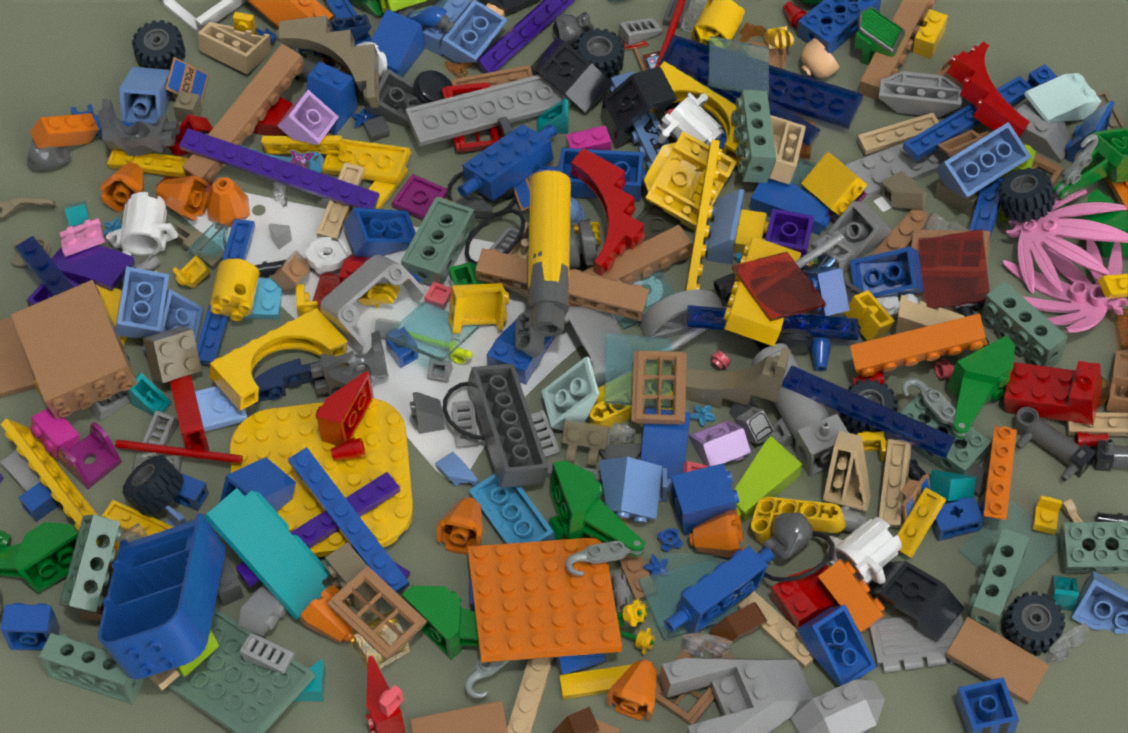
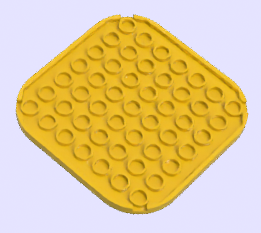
[230,398,413,557]

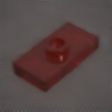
[313,272,340,312]

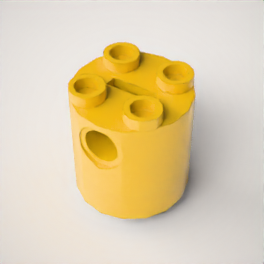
[692,0,745,53]
[210,259,260,321]

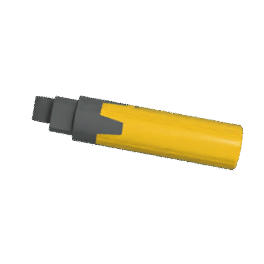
[515,170,571,358]

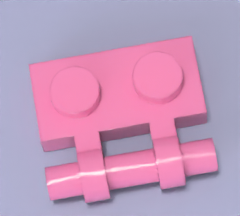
[59,218,105,257]

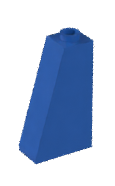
[750,178,831,235]

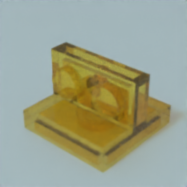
[350,610,411,669]

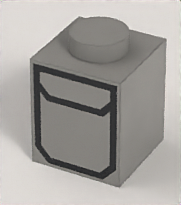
[736,407,774,444]

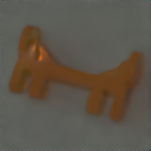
[726,23,766,60]
[445,52,484,78]

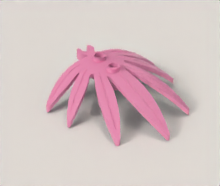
[1006,189,1128,294]
[1003,240,1128,332]

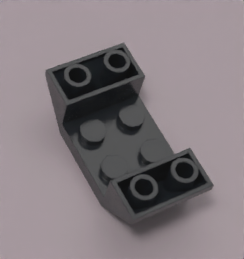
[531,37,613,114]
[600,67,677,149]
[868,561,964,642]

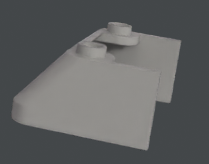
[320,255,426,354]

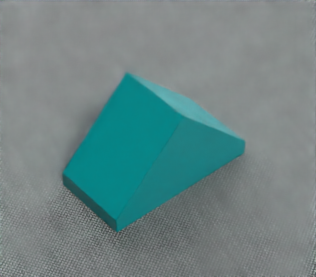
[537,98,569,134]
[65,201,90,227]
[127,372,171,416]
[930,469,977,501]
[1051,575,1079,612]
[294,659,326,702]

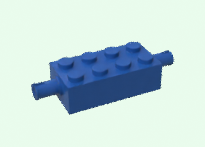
[457,124,557,201]
[538,148,648,201]
[663,546,774,636]

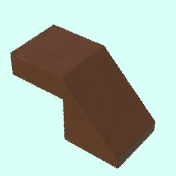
[710,602,768,649]
[552,706,600,733]

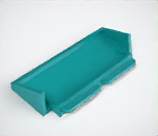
[204,488,329,620]

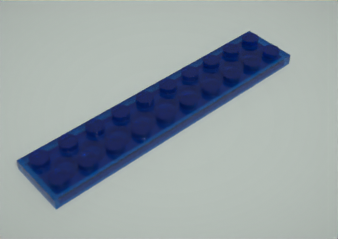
[659,35,863,129]

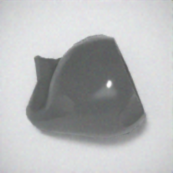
[552,12,594,48]
[27,139,71,171]
[762,512,813,559]

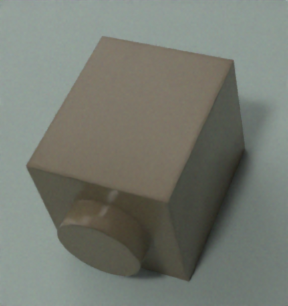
[173,91,203,122]

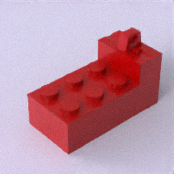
[1004,361,1102,425]

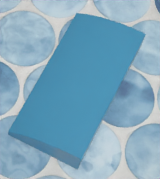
[469,473,556,544]

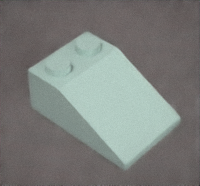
[1024,73,1101,123]
[542,357,599,431]

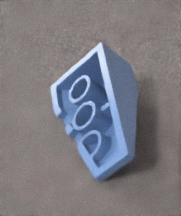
[1071,571,1128,634]

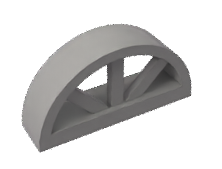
[640,290,726,344]

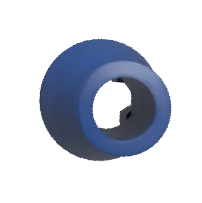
[810,338,831,372]

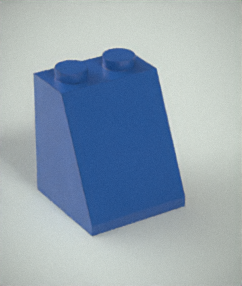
[370,9,424,77]
[305,61,358,135]
[220,457,296,512]
[671,463,739,536]

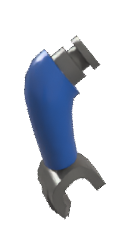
[397,6,455,34]

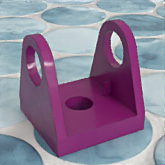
[58,422,122,490]

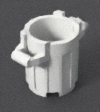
[657,93,724,146]
[106,192,178,256]
[826,517,902,584]

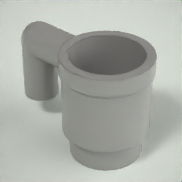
[841,505,867,533]

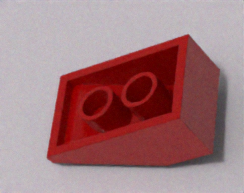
[316,371,374,446]
[770,564,840,629]
[365,655,406,733]

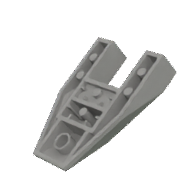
[659,657,814,733]

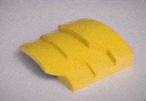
[643,131,737,231]

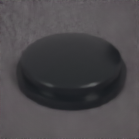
[413,70,453,104]
[775,329,814,354]

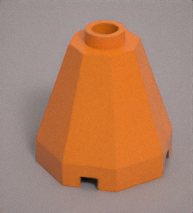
[100,162,144,212]
[156,176,209,221]
[207,177,250,228]
[436,497,483,555]
[689,509,744,558]
[299,585,357,644]
[606,659,657,720]

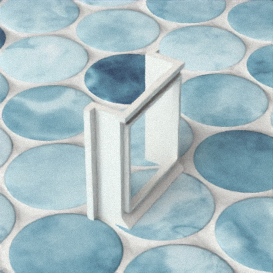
[162,0,247,35]

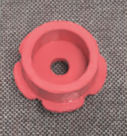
[711,350,731,370]
[935,359,954,380]

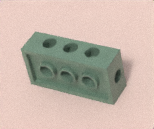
[731,90,776,183]
[401,197,476,285]
[981,281,1068,367]
[891,392,992,475]
[59,515,121,612]
[1060,521,1128,574]
[967,528,1030,633]
[39,633,144,705]

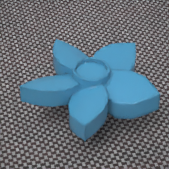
[104,217,122,237]
[690,405,716,428]

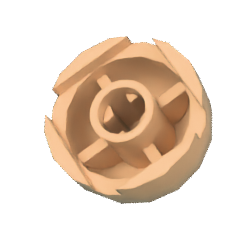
[801,38,840,78]

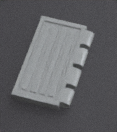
[869,614,963,673]

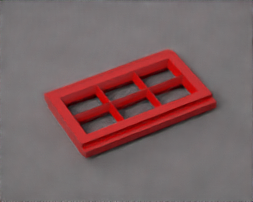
[441,82,503,152]

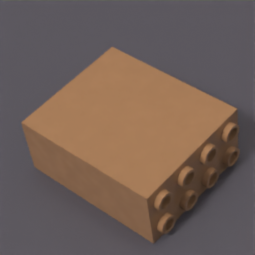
[11,280,138,419]

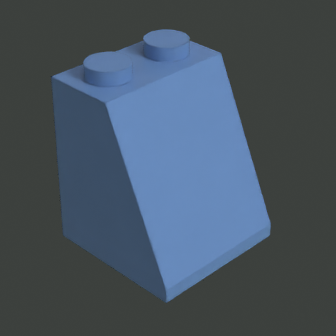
[119,67,171,124]
[599,457,662,523]

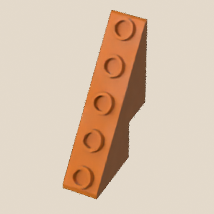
[983,426,1017,520]

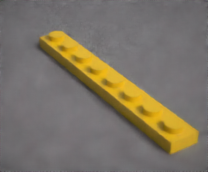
[685,139,722,291]

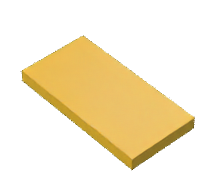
[322,139,412,184]

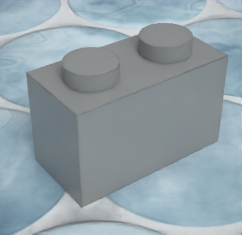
[238,585,287,636]

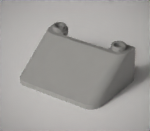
[564,306,634,388]

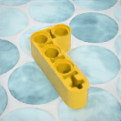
[589,379,674,429]
[751,497,846,544]

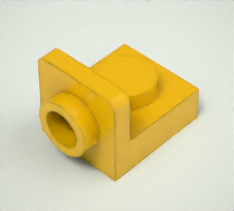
[232,12,256,34]
[296,284,319,317]
[1032,496,1062,535]

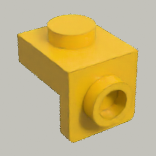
[172,255,211,289]
[857,431,888,461]

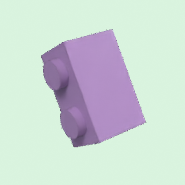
[277,90,339,145]
[689,420,751,467]

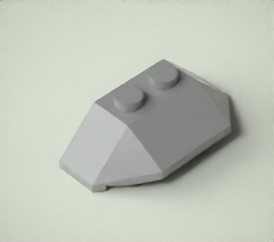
[879,71,963,117]
[1013,101,1069,163]
[790,680,885,733]

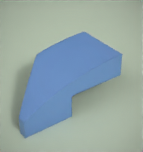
[435,451,479,486]

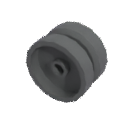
[569,219,598,270]

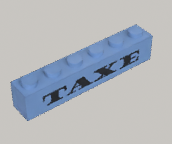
[609,71,669,172]

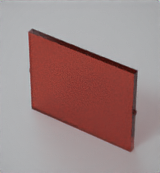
[919,229,990,309]
[731,252,827,322]

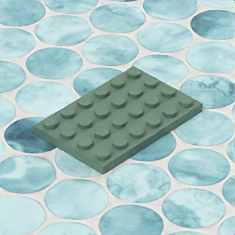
[167,607,315,733]

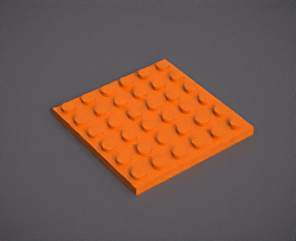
[468,538,622,662]

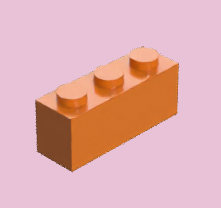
[30,113,99,149]
[818,559,886,632]

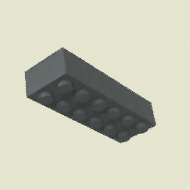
[467,363,548,488]

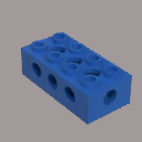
[797,0,881,54]

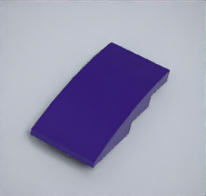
[43,245,135,292]

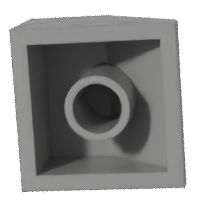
[828,201,892,259]

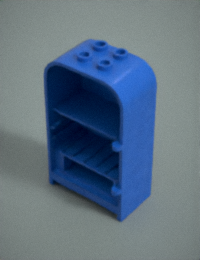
[98,513,226,680]

